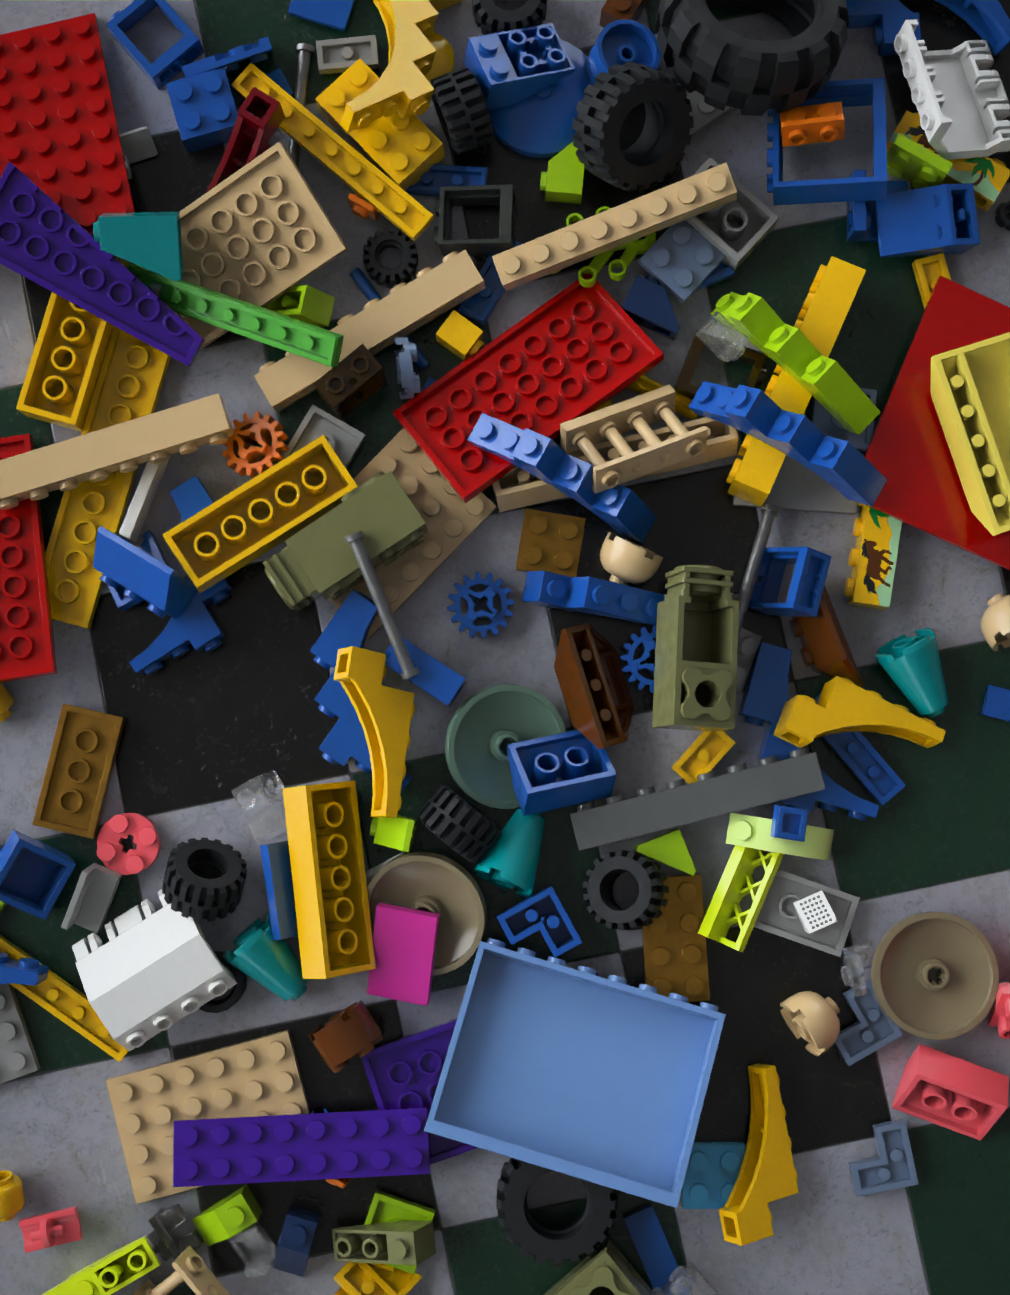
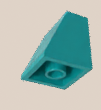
[93,212,184,281]

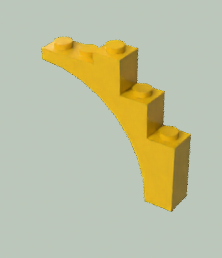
[340,0,439,133]

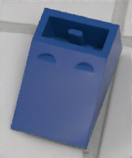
[463,23,575,110]
[873,183,980,258]

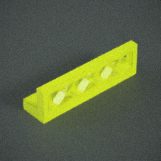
[698,845,784,953]

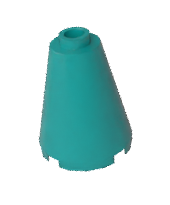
[875,628,949,718]
[473,809,546,897]
[222,913,308,1001]

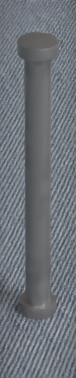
[288,43,315,169]
[737,503,780,646]
[344,530,420,680]

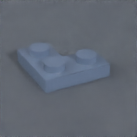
[835,978,903,1066]
[848,1119,919,1197]

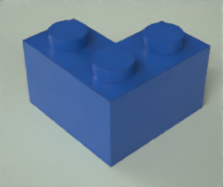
[496,884,583,958]

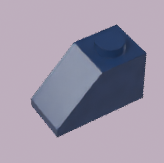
[622,275,680,341]
[273,1205,321,1277]

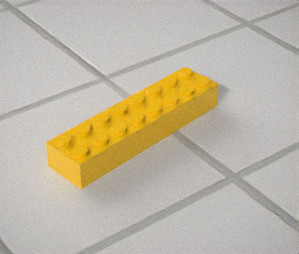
[726,256,866,507]

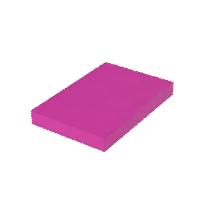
[367,902,440,1006]

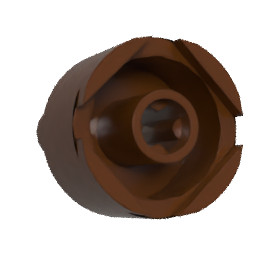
[308,1000,384,1074]

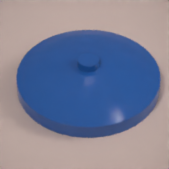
[489,40,591,158]

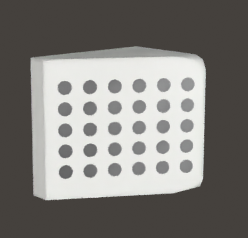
[793,890,838,933]

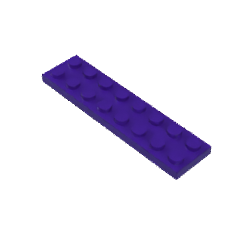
[173,1108,430,1187]

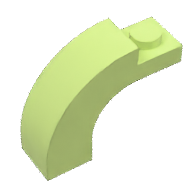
[725,813,834,860]

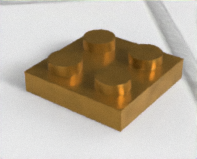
[515,508,586,577]

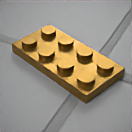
[32,704,126,839]
[642,874,710,1002]

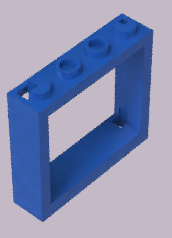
[767,77,887,205]

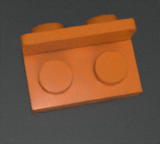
[780,101,845,147]

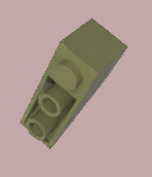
[332,1220,436,1265]

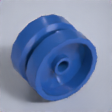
[585,19,661,85]

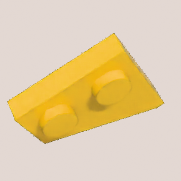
[334,1262,422,1295]

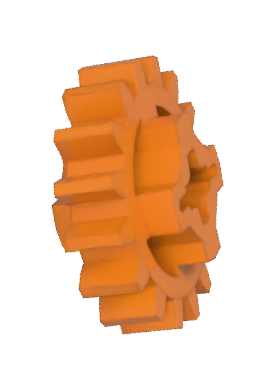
[222,411,289,479]

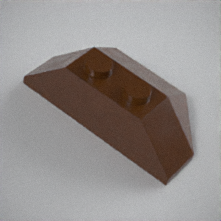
[789,585,864,687]
[554,622,634,750]

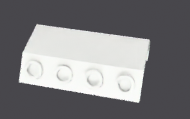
[894,19,1010,160]
[72,889,237,1052]

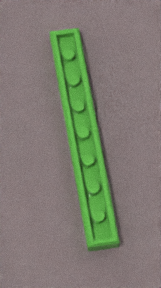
[128,263,344,368]

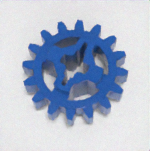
[447,572,514,639]
[620,625,656,693]

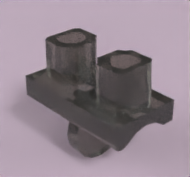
[147,1204,204,1262]

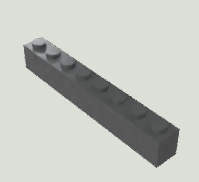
[570,747,826,851]

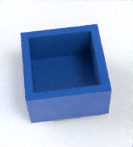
[165,67,238,154]
[0,829,76,920]

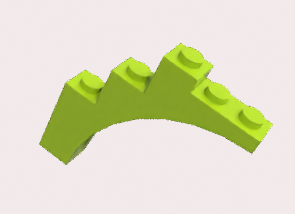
[710,292,881,435]

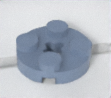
[394,336,421,400]

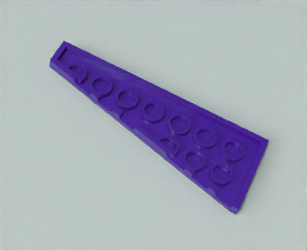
[0,162,205,367]

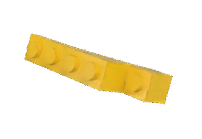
[333,646,415,819]
[773,676,946,749]
[718,1063,799,1246]

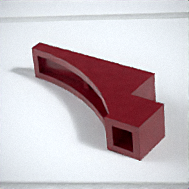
[206,87,285,193]

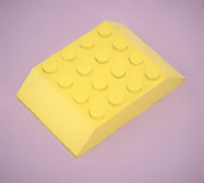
[930,332,1010,536]

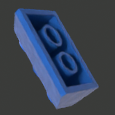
[93,526,197,620]
[507,730,617,816]

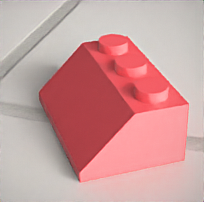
[892,1044,1009,1141]

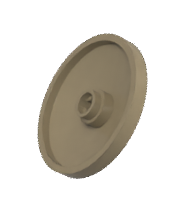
[367,852,487,976]
[871,911,999,1040]

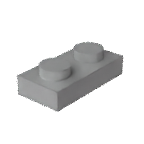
[316,35,379,75]

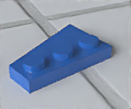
[182,36,272,78]

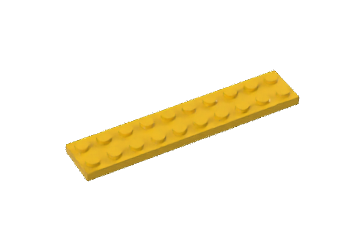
[45,326,171,629]

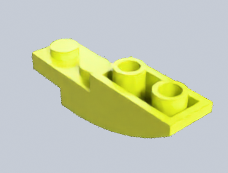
[41,1236,161,1295]

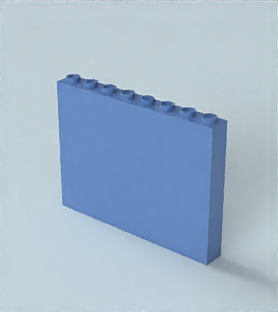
[424,938,726,1208]

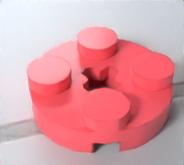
[96,812,161,875]

